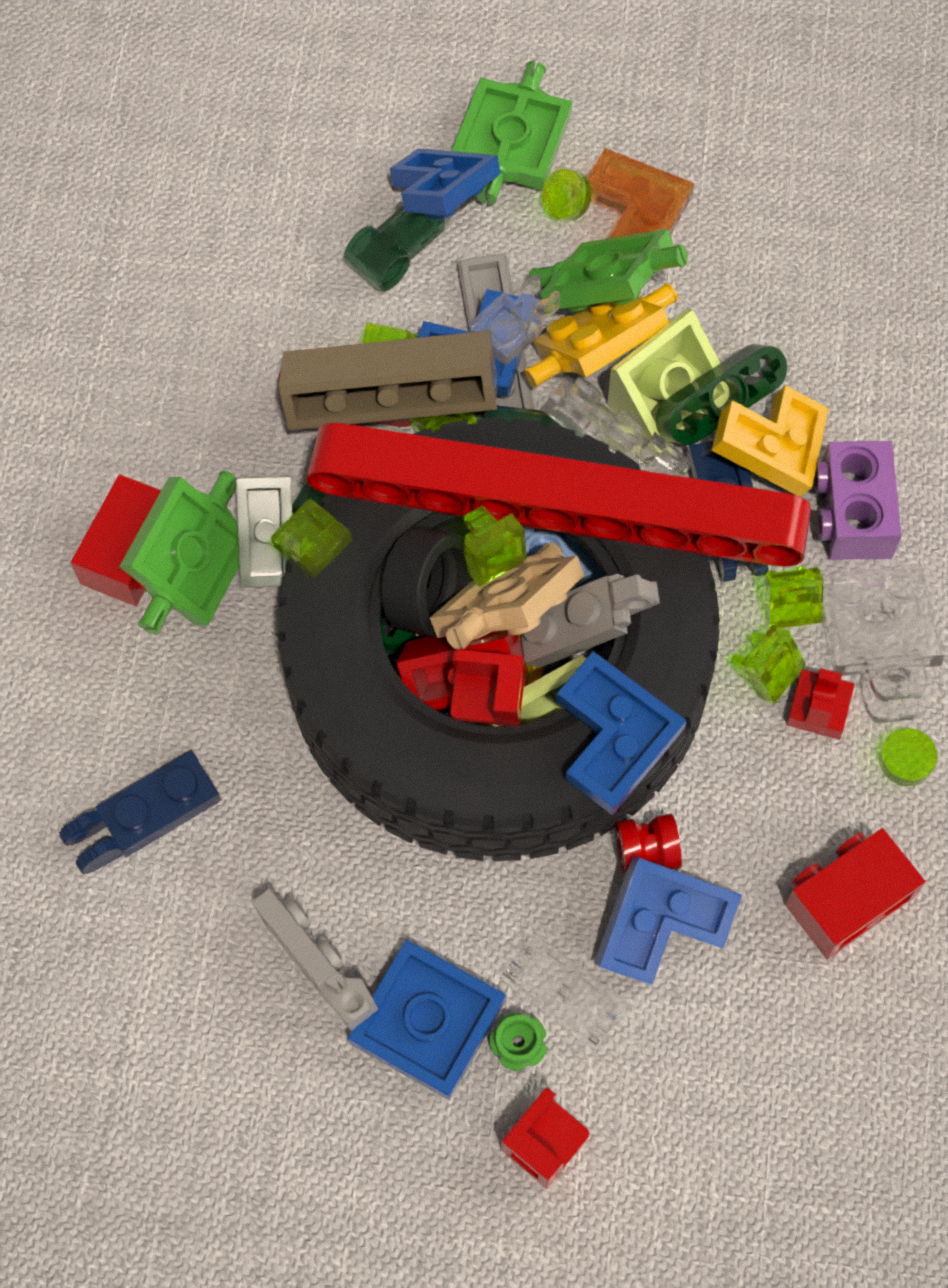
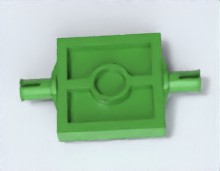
[452,60,573,205]
[529,228,688,312]
[119,470,240,635]

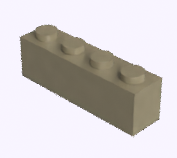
[278,330,497,430]

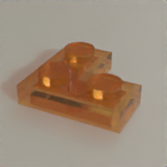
[584,148,695,238]

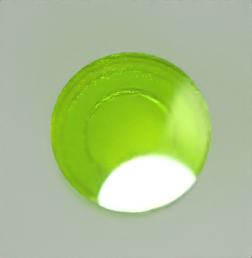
[542,169,592,221]
[879,728,938,786]

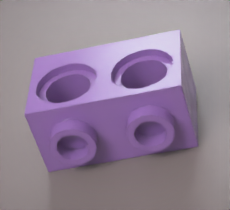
[814,441,902,560]

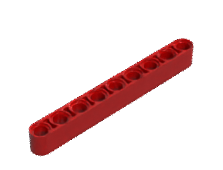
[306,422,811,567]

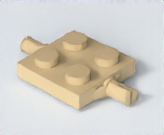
[430,542,584,649]

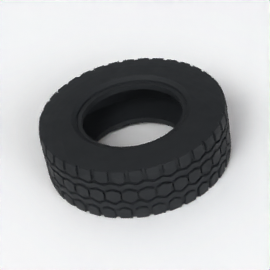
[278,418,720,862]

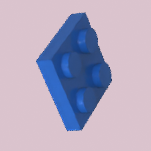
[348,939,506,1101]

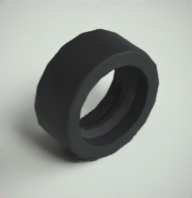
[381,526,475,638]

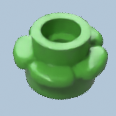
[490,1013,547,1071]

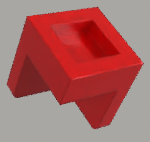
[450,649,526,727]
[501,1087,590,1189]

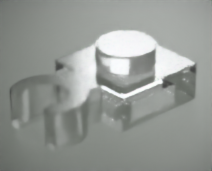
[468,274,560,366]

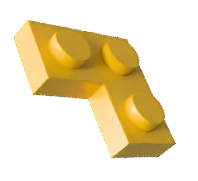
[712,385,829,497]

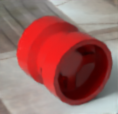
[615,813,682,877]

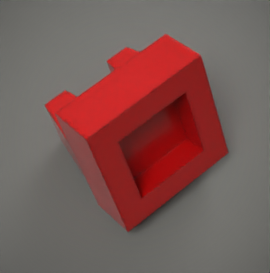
[787,668,855,740]

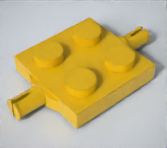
[524,283,678,389]

